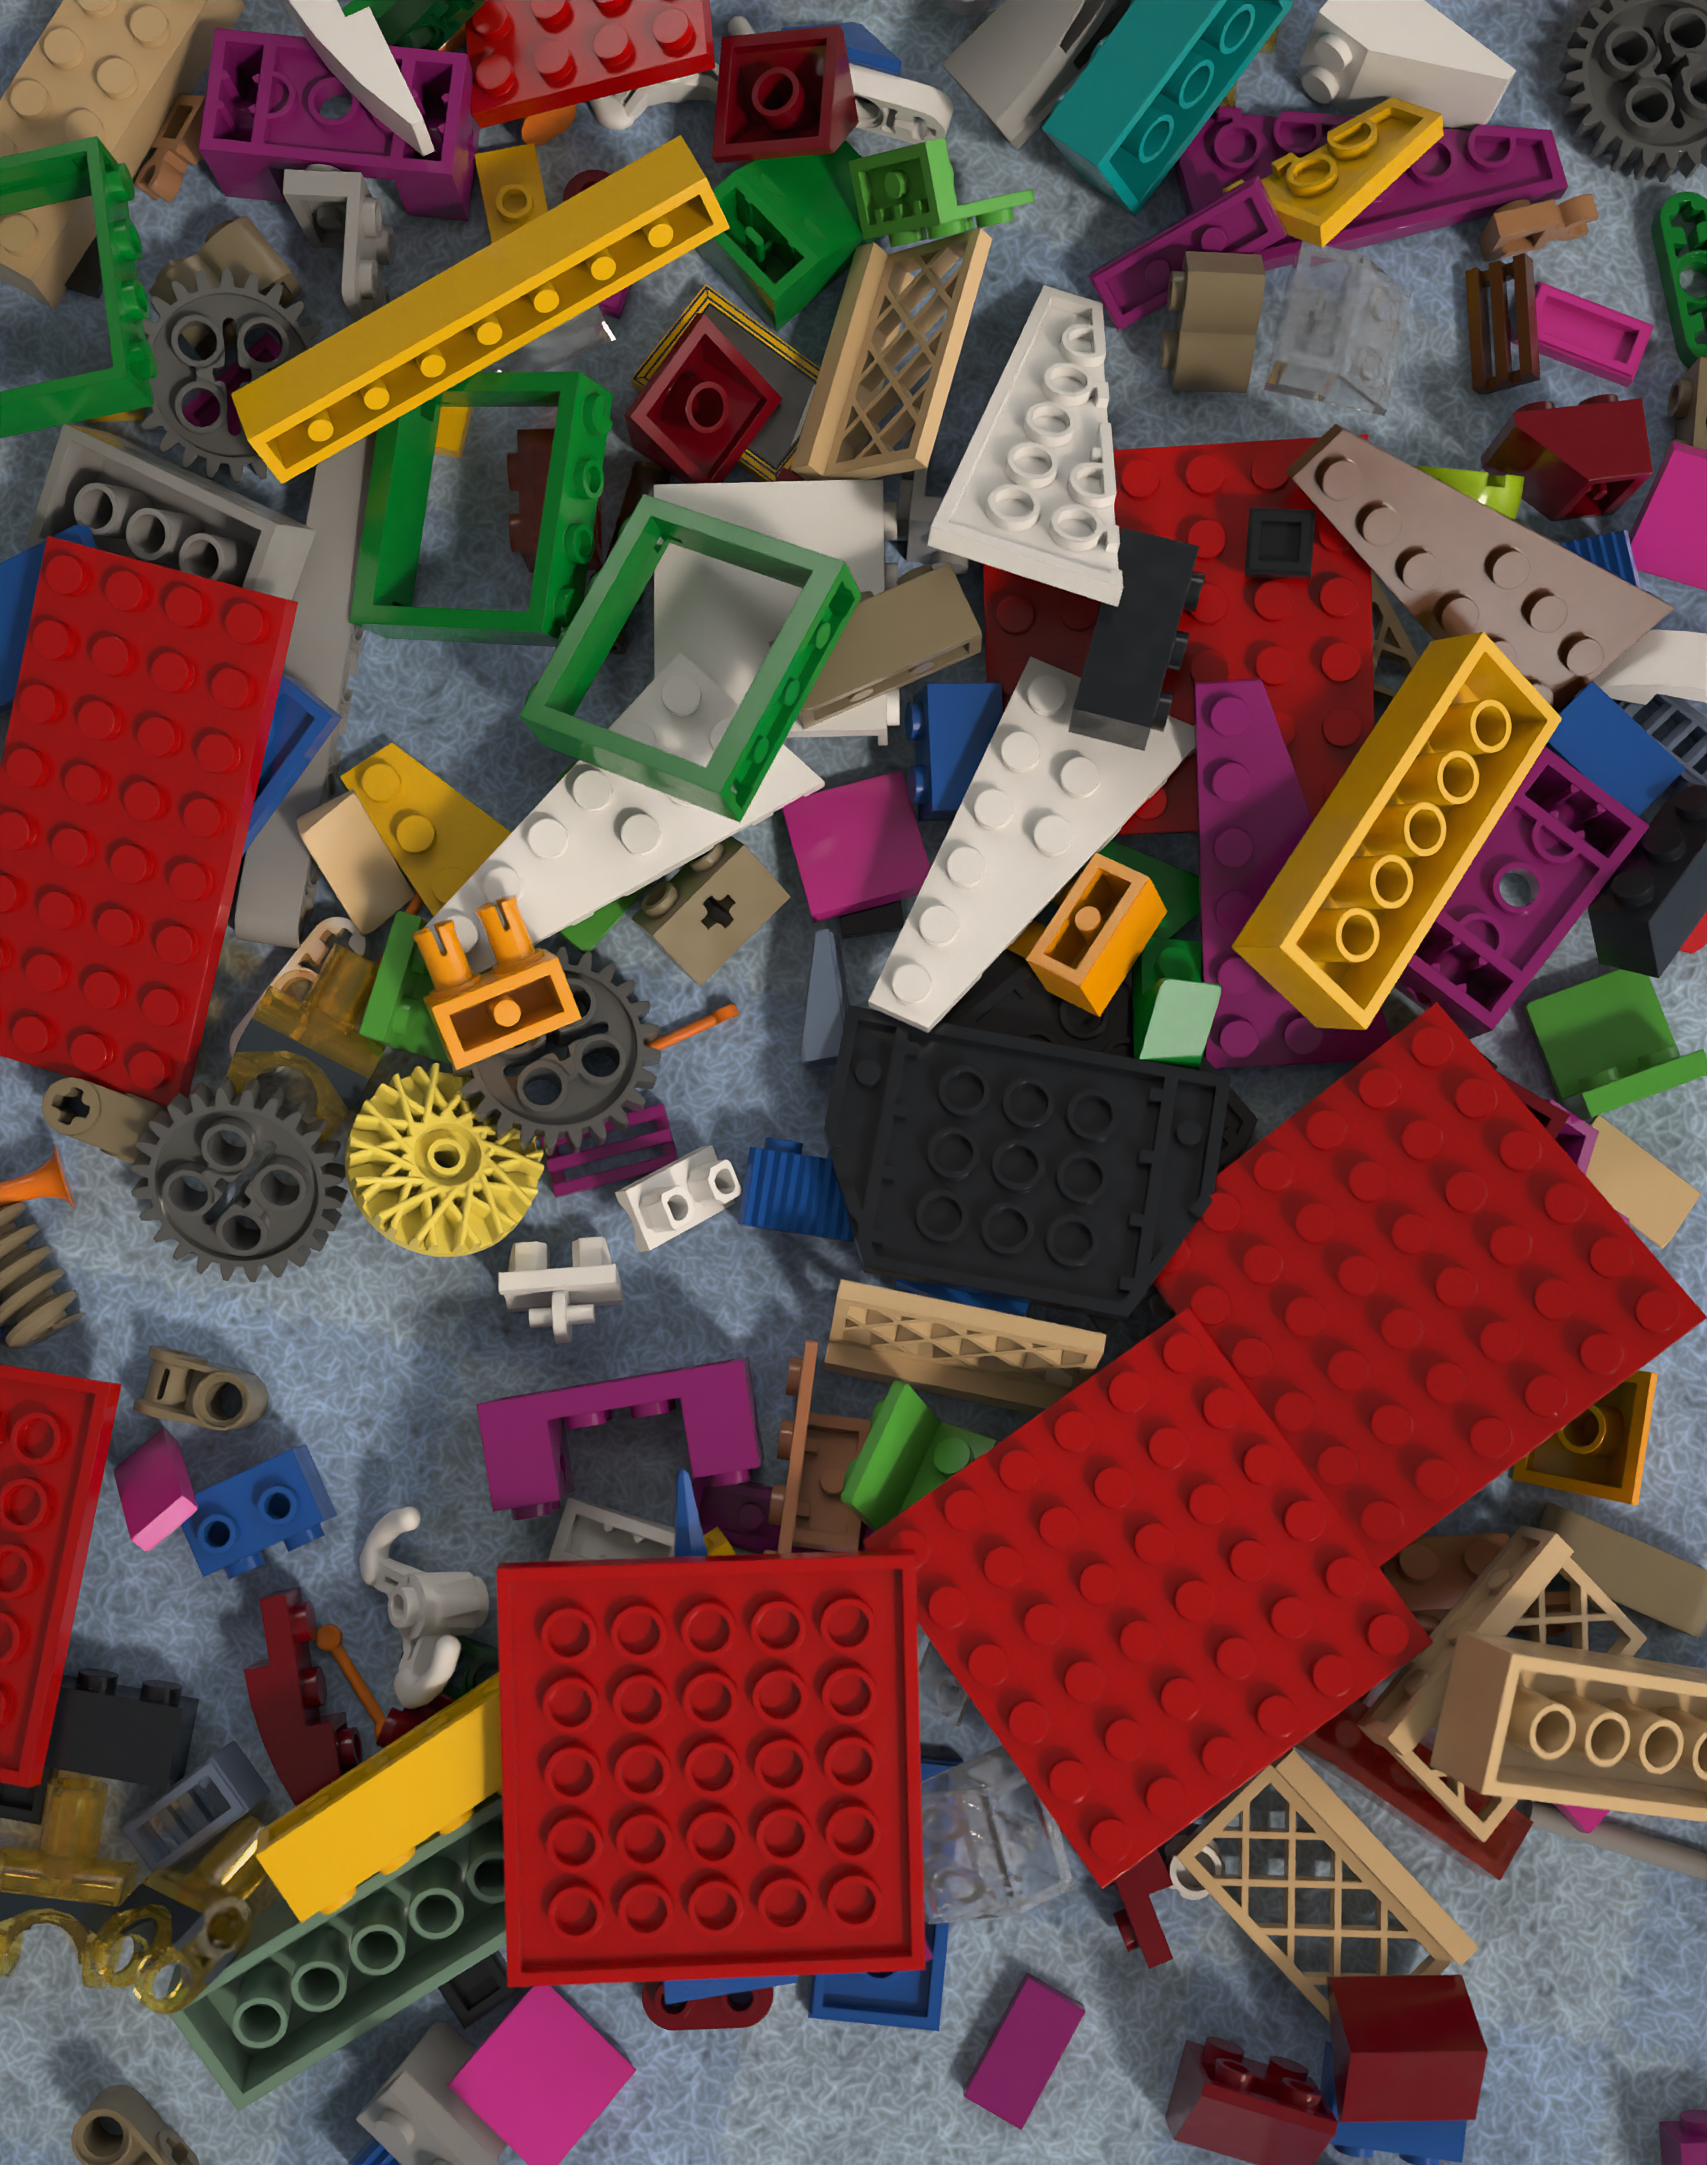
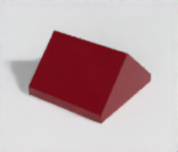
[712,25,859,163]
[624,313,782,484]
[1327,1974,1488,2123]

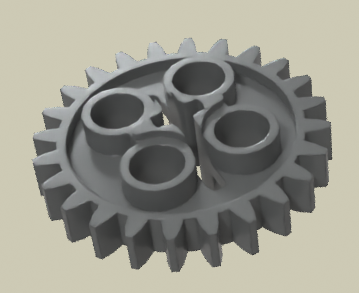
[1557,0,1707,182]
[141,268,322,483]
[452,947,661,1155]
[130,1077,348,1282]

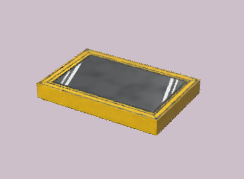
[631,284,820,482]

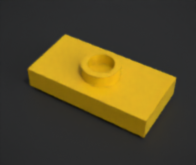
[474,143,549,243]

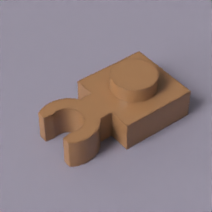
[134,93,206,203]
[1478,194,1599,262]

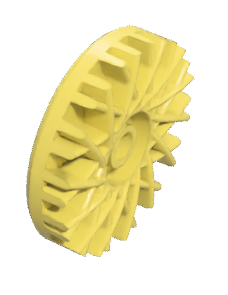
[345,1063,544,1257]

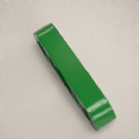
[1651,192,1707,368]

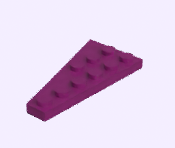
[1174,106,1568,271]
[1193,678,1392,1069]

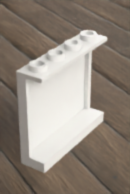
[654,479,900,746]

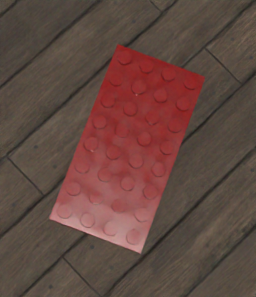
[0,536,298,1106]

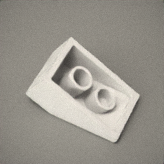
[1295,0,1516,130]

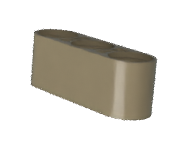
[1537,1502,1707,1640]

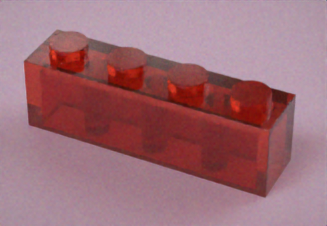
[1294,1701,1534,1880]

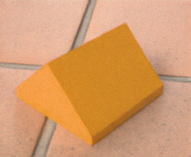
[1512,1370,1658,1505]

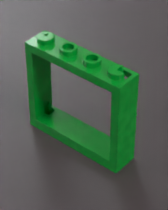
[0,136,158,438]
[349,371,613,647]
[519,494,862,823]

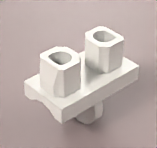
[615,1145,741,1252]
[499,1237,623,1345]

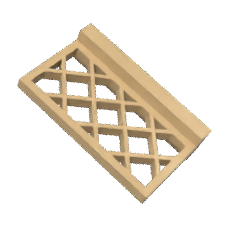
[791,227,993,481]
[823,1279,1106,1415]
[1356,1525,1648,1843]
[1173,1748,1479,2023]

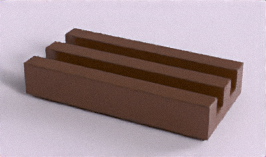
[1465,253,1541,395]

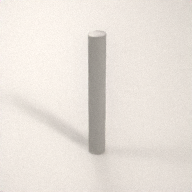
[1522,1800,1707,1881]

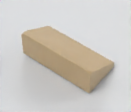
[296,789,415,937]
[1586,1115,1701,1249]

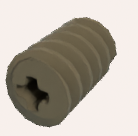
[0,1202,86,1349]

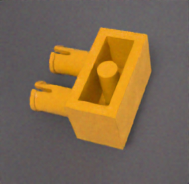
[1006,852,1167,1017]
[412,895,582,1070]

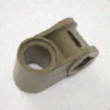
[41,1077,168,1163]
[132,1345,269,1431]
[71,2084,200,2165]

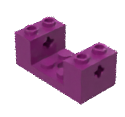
[199,28,480,221]
[1394,746,1650,1040]
[476,1357,764,1521]

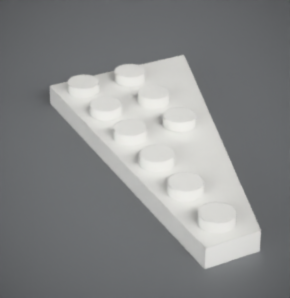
[928,285,1123,607]
[424,652,825,974]
[868,656,1195,1033]

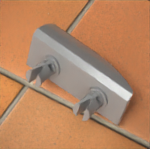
[942,0,1131,151]

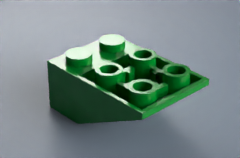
[695,140,883,333]

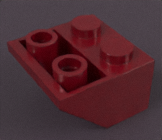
[1480,394,1653,522]
[1165,2037,1338,2165]

